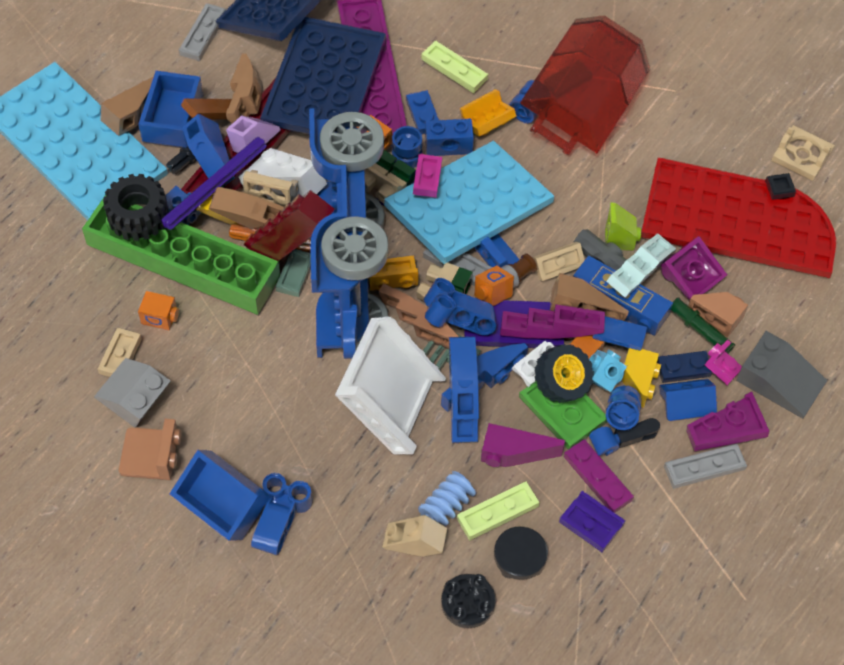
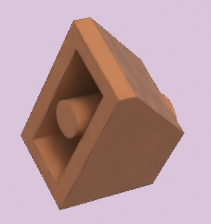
[688,292,748,337]

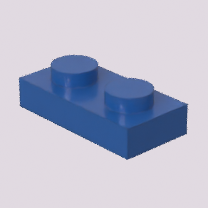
[406,90,439,134]

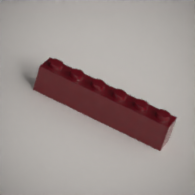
[243,190,334,261]

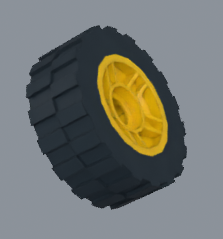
[534,344,594,403]

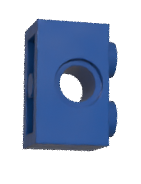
[425,119,474,156]

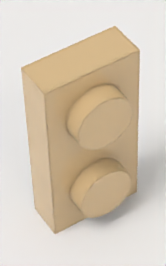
[533,242,584,281]
[98,328,142,377]

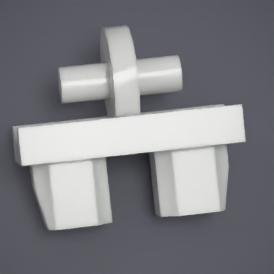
[512,341,554,387]

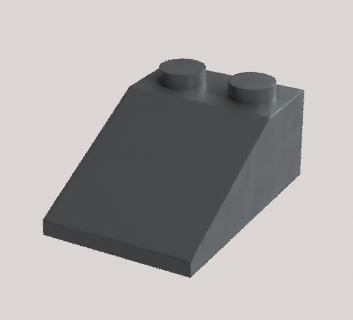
[736,331,827,419]

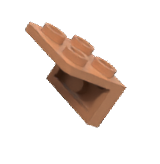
[119,419,181,480]

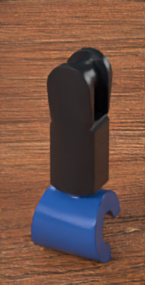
[589,418,660,456]

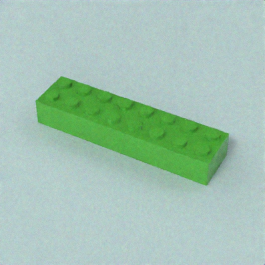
[82,195,280,315]

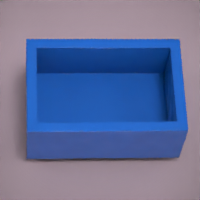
[138,71,203,148]
[169,450,271,541]

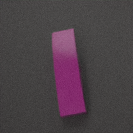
[500,304,605,339]

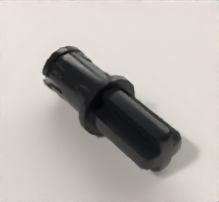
[166,146,195,173]

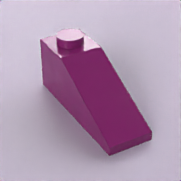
[481,423,565,467]

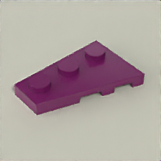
[686,391,770,451]

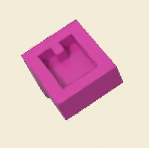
[705,340,742,385]

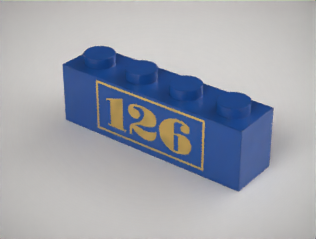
[573,255,673,336]

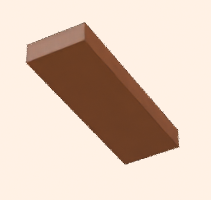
[181,98,232,120]

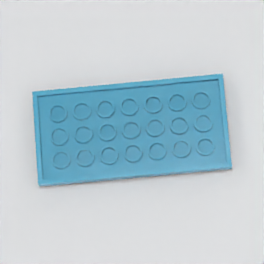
[0,62,168,220]

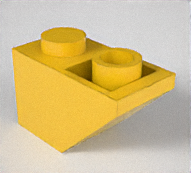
[622,348,661,408]

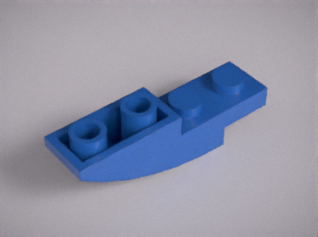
[449,336,479,442]
[441,343,528,412]

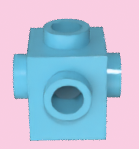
[589,350,627,392]

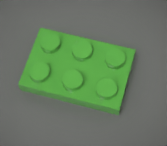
[519,371,608,450]

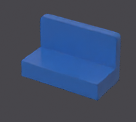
[474,234,520,268]
[593,316,647,351]
[659,379,717,421]

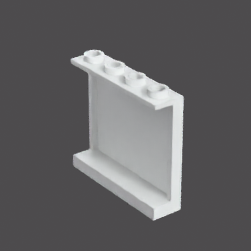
[335,316,446,454]

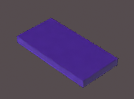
[464,299,564,348]

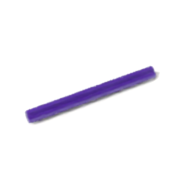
[161,137,266,230]

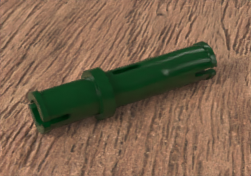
[671,297,736,354]

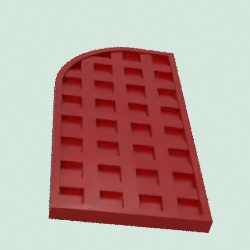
[641,157,836,278]

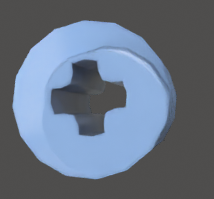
[418,471,476,526]

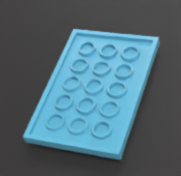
[384,141,554,264]

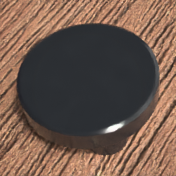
[494,526,548,580]
[441,574,496,628]

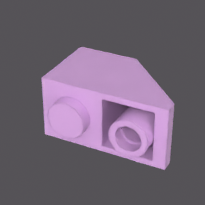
[226,116,280,153]

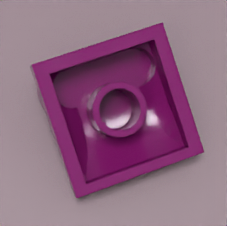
[661,236,727,301]

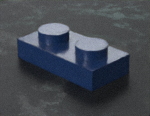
[657,351,712,383]

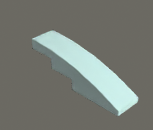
[606,234,676,297]

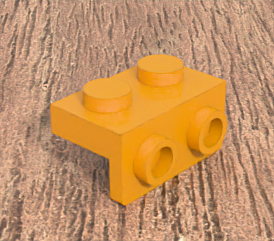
[460,89,516,137]
[368,255,419,291]

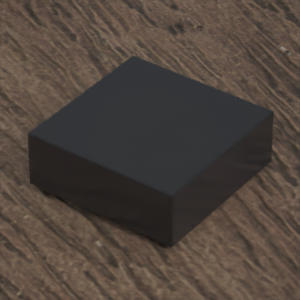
[765,173,796,200]

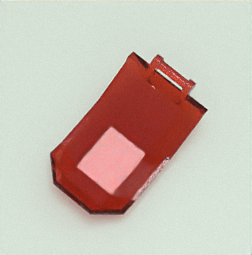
[520,15,650,155]

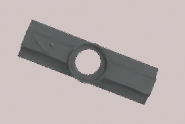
[573,229,627,271]

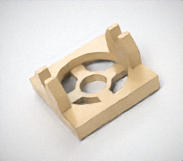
[771,125,835,181]
[243,170,298,207]

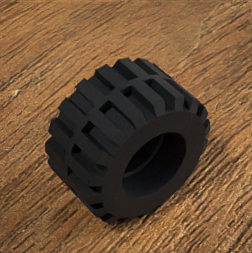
[103,174,169,241]

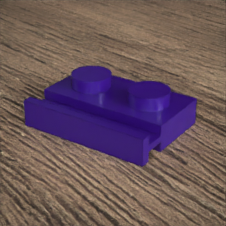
[559,491,625,553]

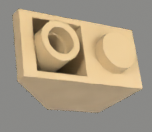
[383,515,447,557]

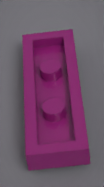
[564,439,634,513]

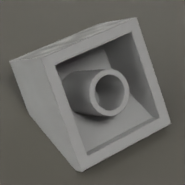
[94,358,170,428]

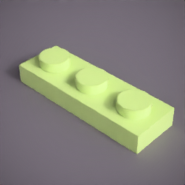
[421,41,488,93]
[457,482,539,541]

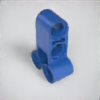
[424,278,496,335]
[251,473,313,556]

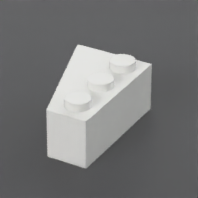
[238,148,327,199]

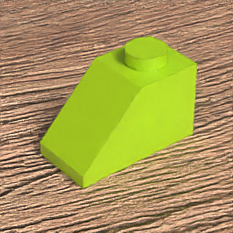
[605,202,641,251]

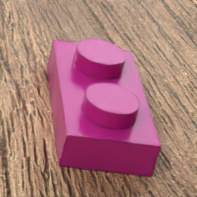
[413,154,443,198]

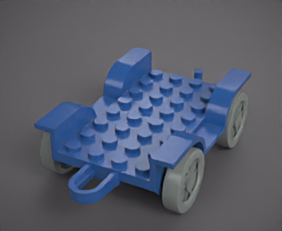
[309,109,388,359]

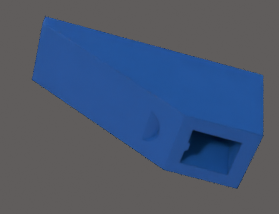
[182,114,235,188]

